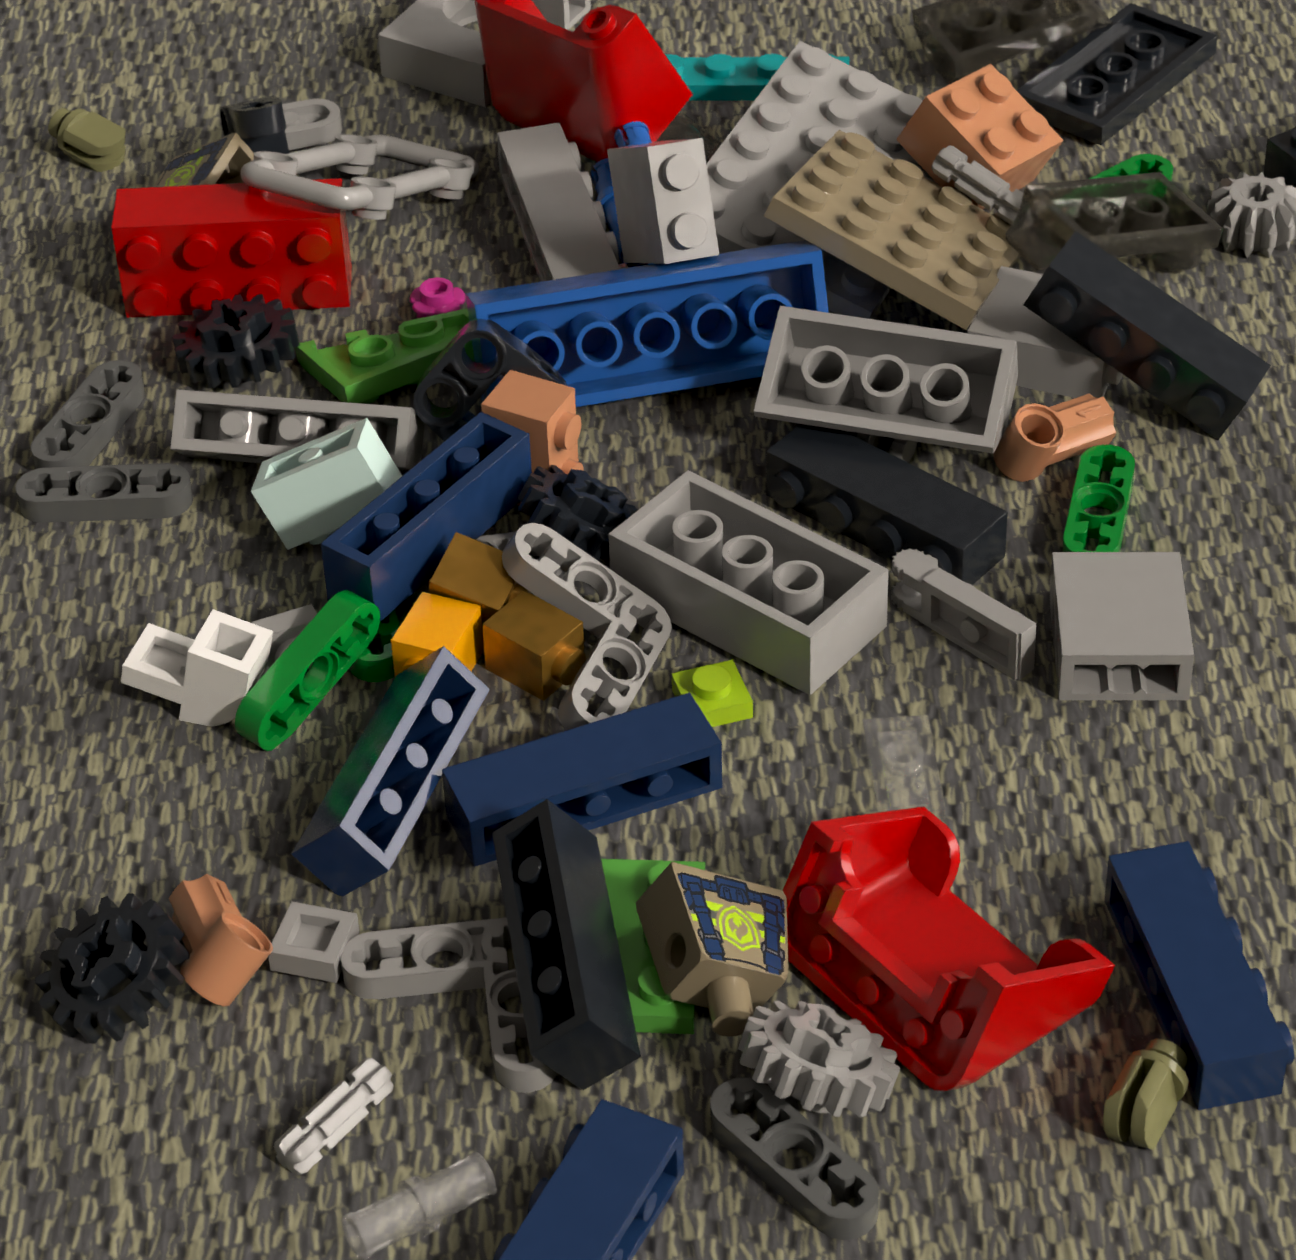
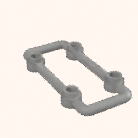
[240,134,479,220]

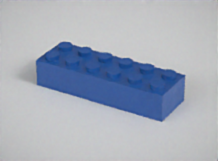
[465,240,829,407]

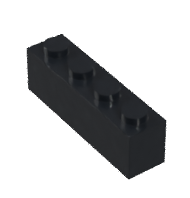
[1023,231,1271,440]
[766,424,1008,585]
[492,799,641,1090]

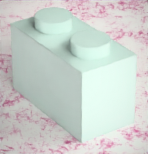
[251,418,402,550]

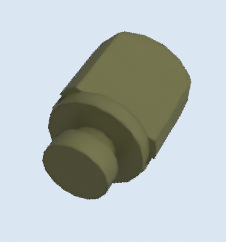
[48,108,126,172]
[1103,1039,1189,1150]

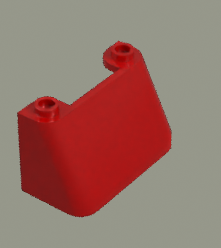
[474,0,693,162]
[783,806,1115,1091]

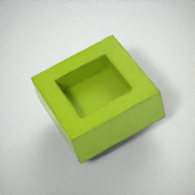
[671,659,753,727]

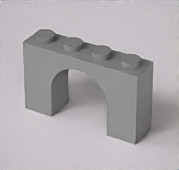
[377,0,591,107]

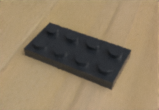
[1016,3,1218,145]

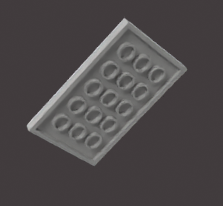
[706,41,937,319]

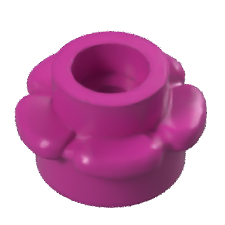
[410,278,465,318]

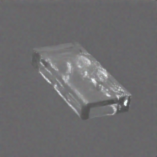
[862,715,946,823]

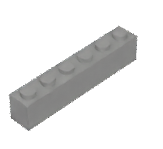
[497,122,628,282]

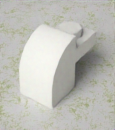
[121,609,273,727]

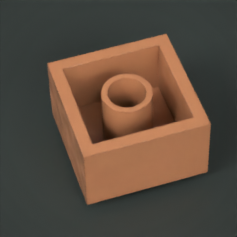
[896,64,1064,210]

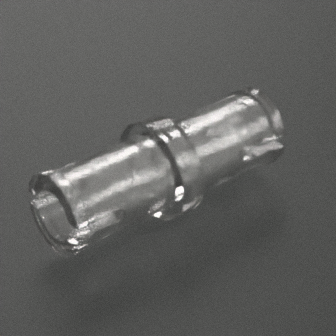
[342,1152,497,1260]

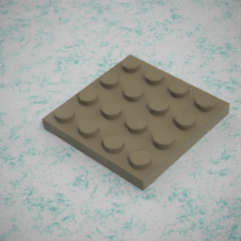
[764,130,1031,330]

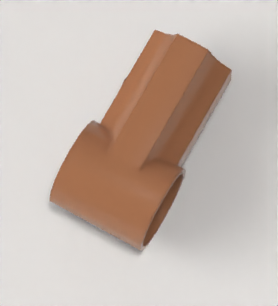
[994,393,1116,482]
[169,874,273,1006]

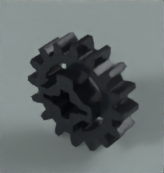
[172,294,300,388]
[517,465,638,567]
[35,893,189,1044]

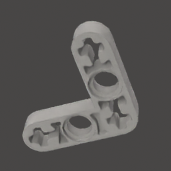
[502,523,672,731]
[340,917,557,1093]

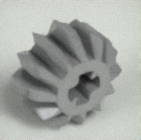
[1207,172,1296,258]

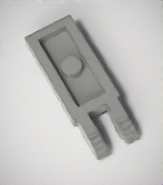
[891,548,1036,680]

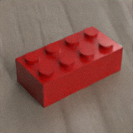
[111,178,352,318]

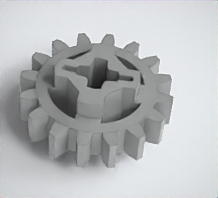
[738,1000,900,1117]

